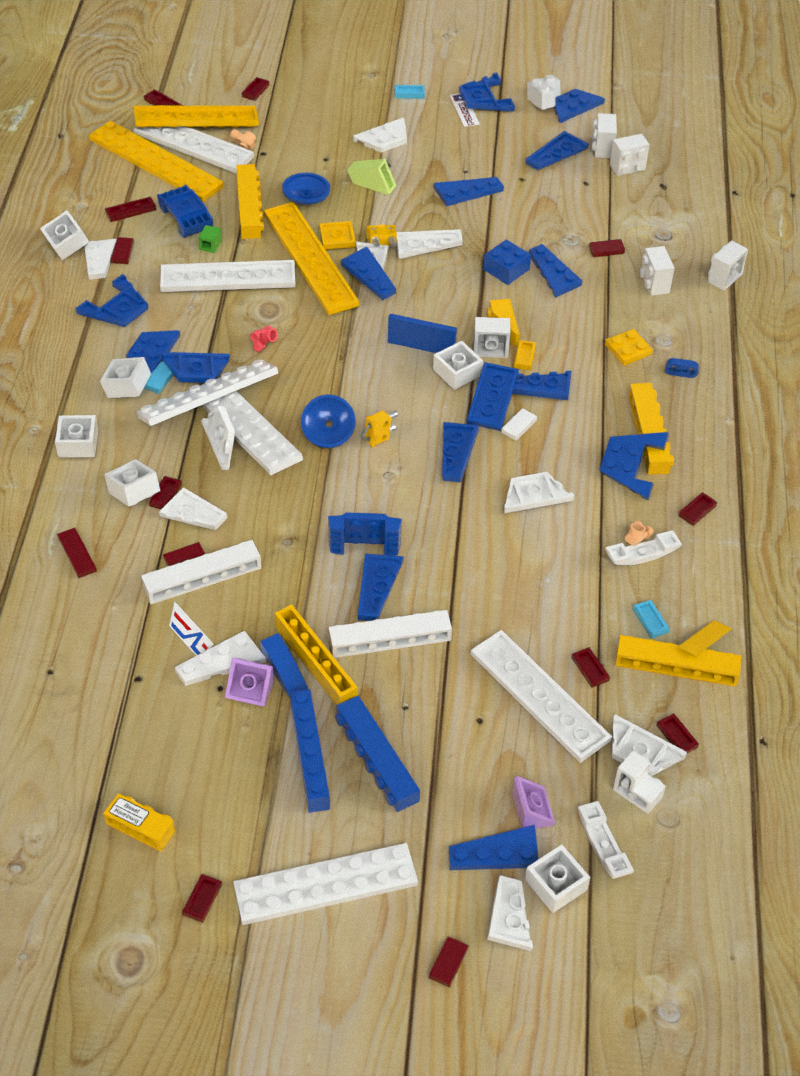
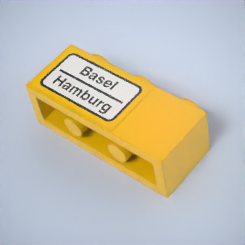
[103,793,175,852]

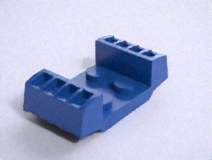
[157,185,213,238]
[328,512,402,556]

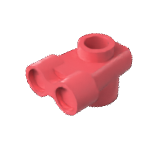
[250,325,277,352]

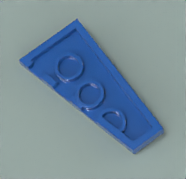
[433,177,504,207]
[529,244,582,298]
[341,246,396,300]
[513,371,571,400]
[442,422,479,482]

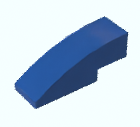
[260,633,308,698]

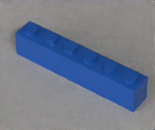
[290,689,330,813]
[335,695,420,812]

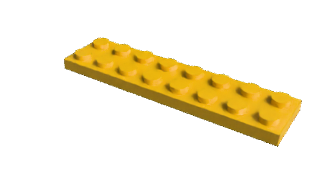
[133,105,259,128]

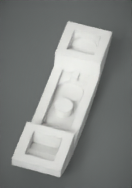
[605,530,682,565]
[578,801,634,879]

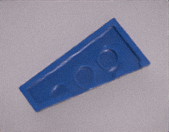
[526,131,589,170]
[358,554,404,621]
[449,825,539,870]

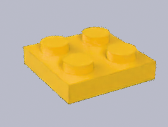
[319,221,356,250]
[605,329,653,366]

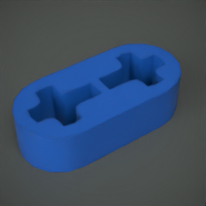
[665,358,699,378]

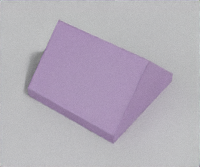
[225,657,274,707]
[512,776,556,829]

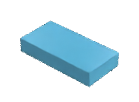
[395,85,425,98]
[144,362,174,394]
[633,599,670,639]

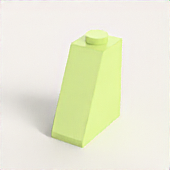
[347,159,396,195]

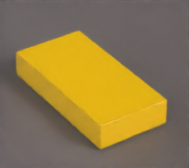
[514,340,536,371]

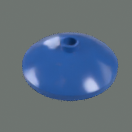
[282,173,330,205]
[301,395,356,448]

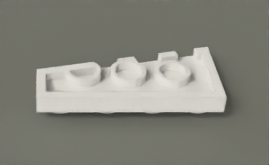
[396,229,463,259]
[175,631,266,686]

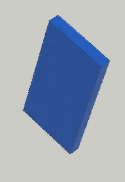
[388,313,457,353]
[467,362,519,431]

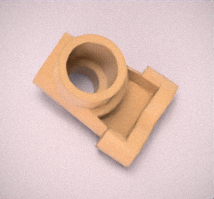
[231,129,256,150]
[625,521,654,546]

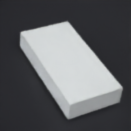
[501,408,537,441]

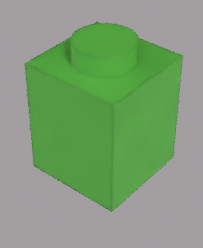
[198,225,222,253]

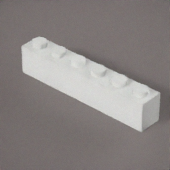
[141,540,261,605]
[329,610,452,658]

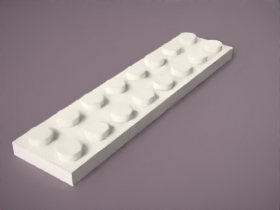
[134,126,254,174]
[160,260,296,292]
[136,360,278,426]
[203,391,303,475]
[470,630,612,763]
[233,843,418,925]

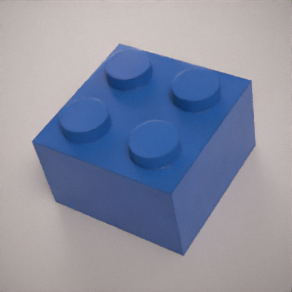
[483,239,531,285]

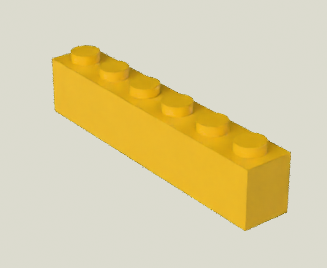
[236,164,264,239]
[629,383,674,475]
[275,604,358,705]
[615,635,742,687]

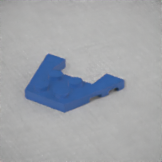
[459,72,515,111]
[76,274,149,327]
[600,432,669,500]

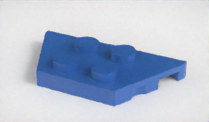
[553,89,605,123]
[126,330,180,373]
[162,352,230,383]

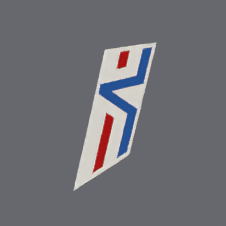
[169,601,214,656]

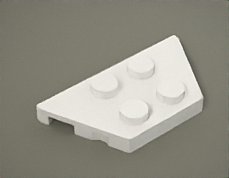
[353,118,407,153]
[201,406,235,470]
[504,472,574,513]
[612,714,687,776]

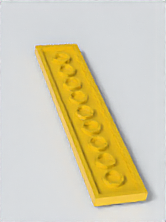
[89,120,224,202]
[264,202,359,316]

